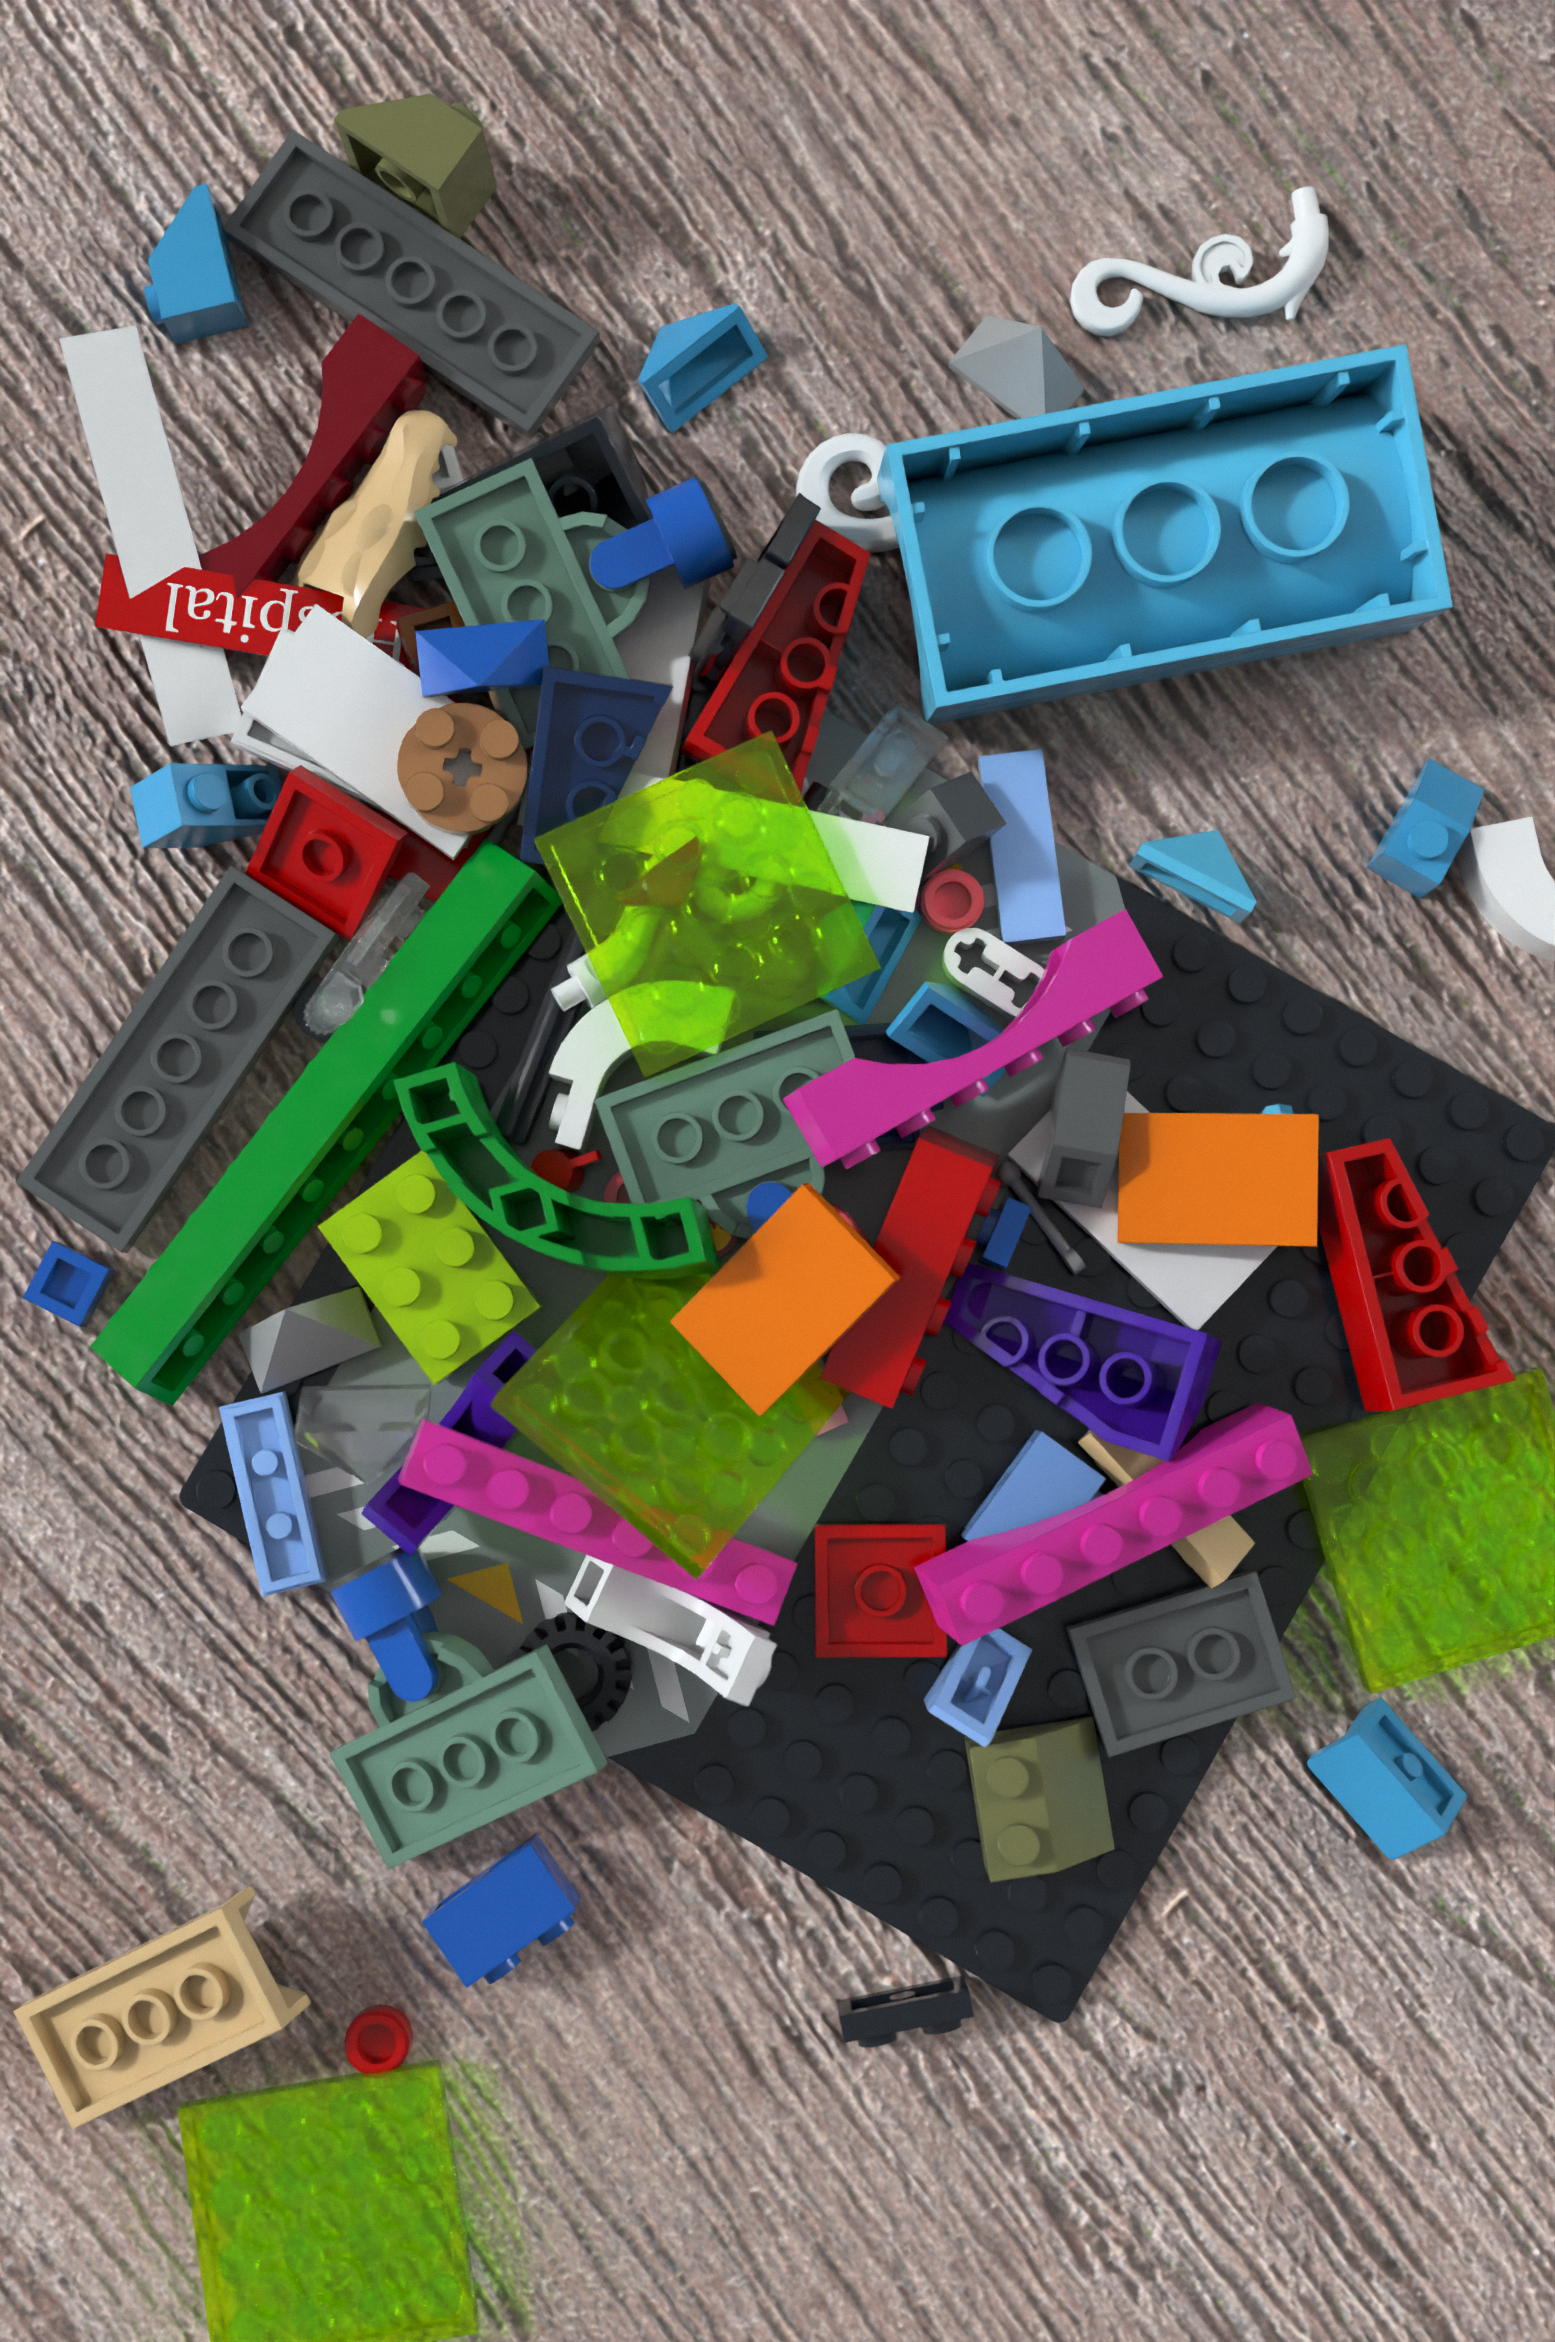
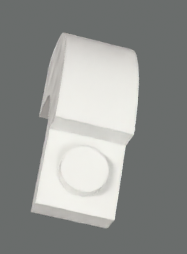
[1456,817,1555,962]
[549,981,735,1155]
[564,1555,777,1707]

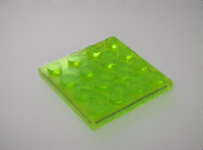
[534,730,881,1078]
[490,1273,851,1580]
[1300,1367,1555,1694]
[177,2059,480,2342]

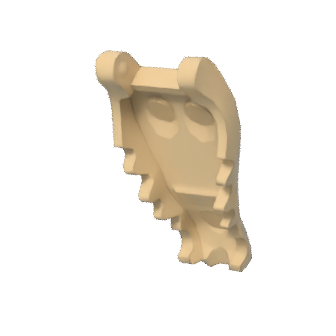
[293,410,458,638]

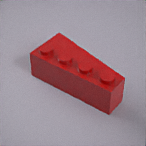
[680,519,871,807]
[820,1126,1002,1409]
[1318,1138,1516,1411]

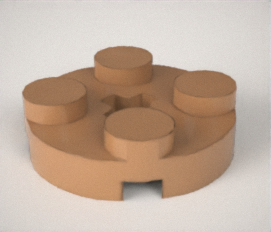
[397,703,527,835]

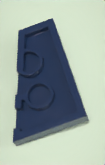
[519,666,673,870]

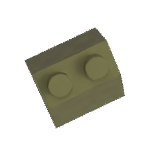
[334,94,497,239]
[964,1717,1115,1882]

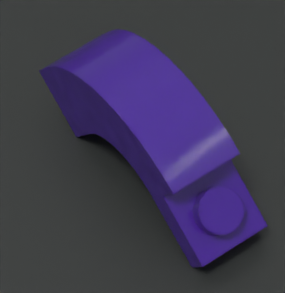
[361,1331,564,1556]

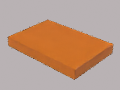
[1117,1113,1319,1247]
[670,1183,901,1417]

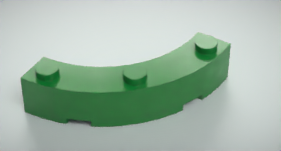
[393,1062,721,1279]

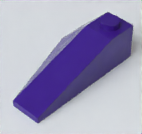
[944,1263,1222,1462]

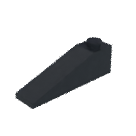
[405,404,652,582]

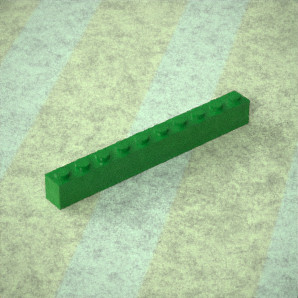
[90,838,564,1406]

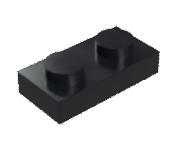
[838,1975,974,2048]

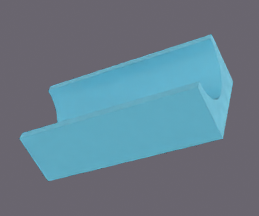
[877,344,1453,726]

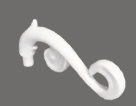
[1070,187,1329,337]

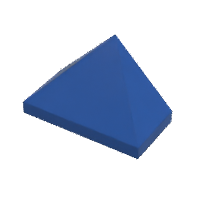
[415,619,550,697]

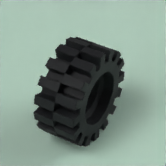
[514,1612,632,1732]

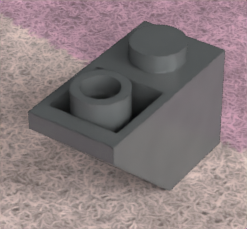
[886,772,1007,888]

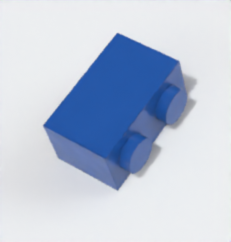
[422,1833,581,1988]

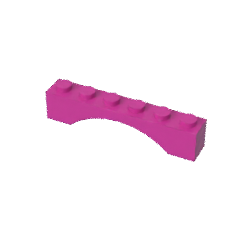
[783,909,1163,1169]
[914,1402,1313,1646]
[398,1417,798,1626]

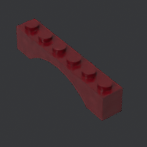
[198,313,428,661]

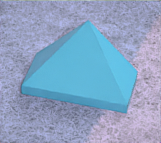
[1129,830,1257,924]

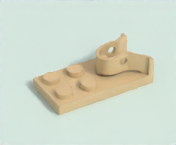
[13,1885,311,2129]

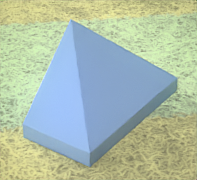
[924,1628,1032,1748]

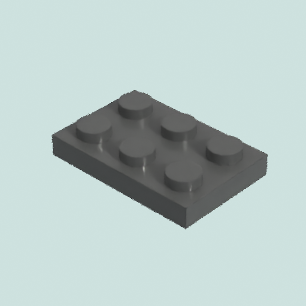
[1066,1570,1297,1757]

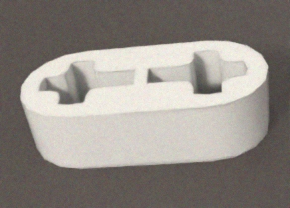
[942,928,1044,1021]

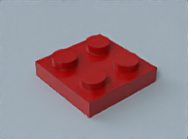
[245,765,408,942]
[815,1523,947,1658]

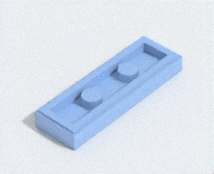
[978,749,1066,945]
[219,1391,328,1597]

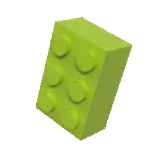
[317,1151,544,1385]

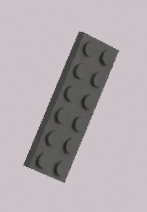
[222,130,601,440]
[16,865,340,1253]

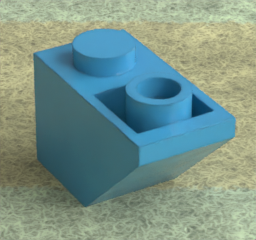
[130,763,282,848]

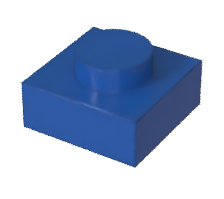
[975,1197,1032,1271]
[23,1241,116,1327]

